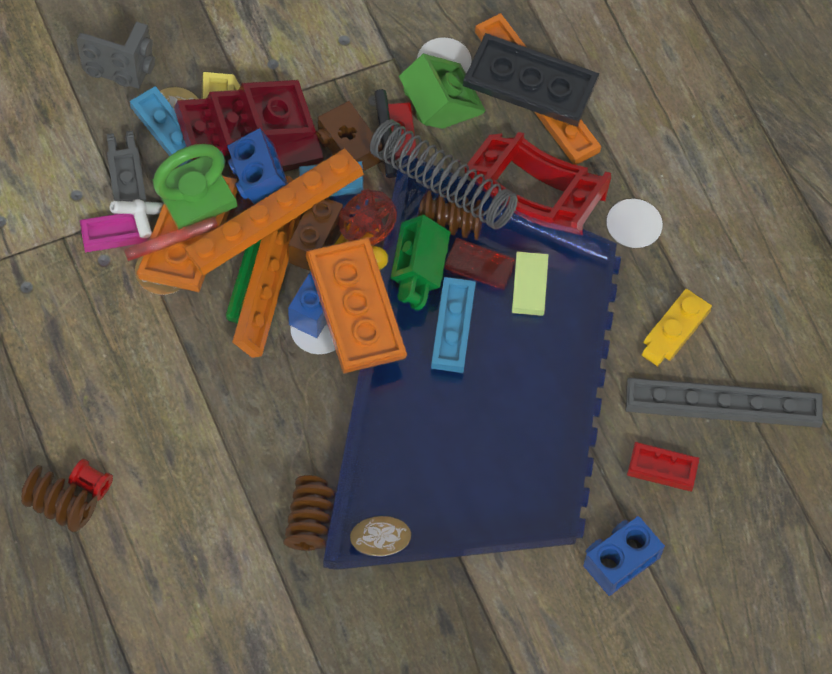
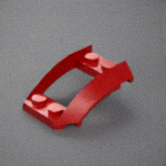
[465,132,611,236]

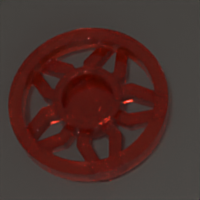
[339,189,397,246]

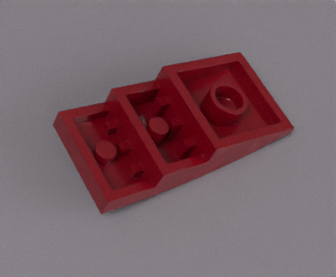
[174,80,316,160]

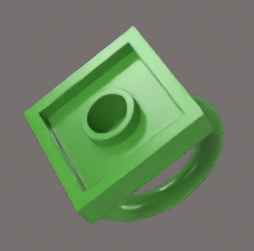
[152,144,237,233]

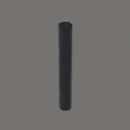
[374,89,398,178]

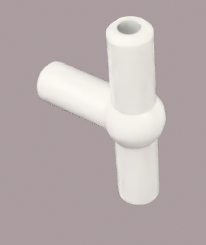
[110,199,164,239]

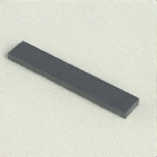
[625,378,823,428]

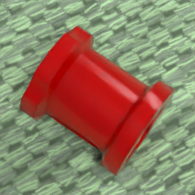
[68,459,113,501]

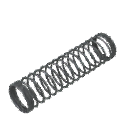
[370,119,518,229]

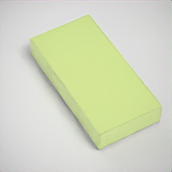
[512,251,549,316]

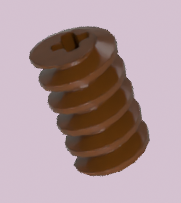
[417,189,485,241]
[21,465,98,532]
[283,475,336,551]

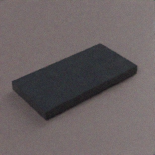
[463,33,600,127]

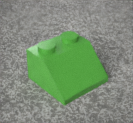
[399,53,486,129]

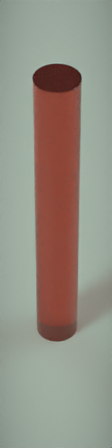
[124,216,218,262]

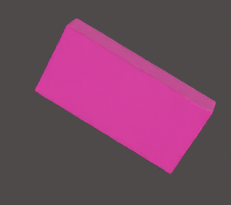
[80,214,148,253]

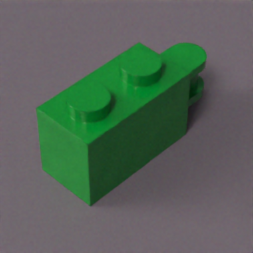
[391,215,450,311]

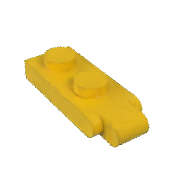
[641,288,712,367]

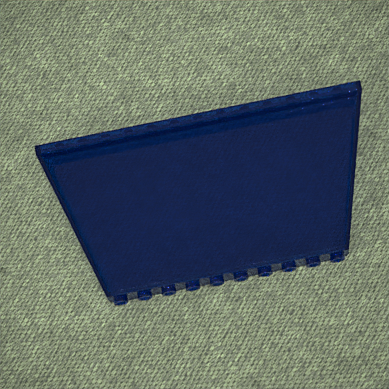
[323,155,621,570]

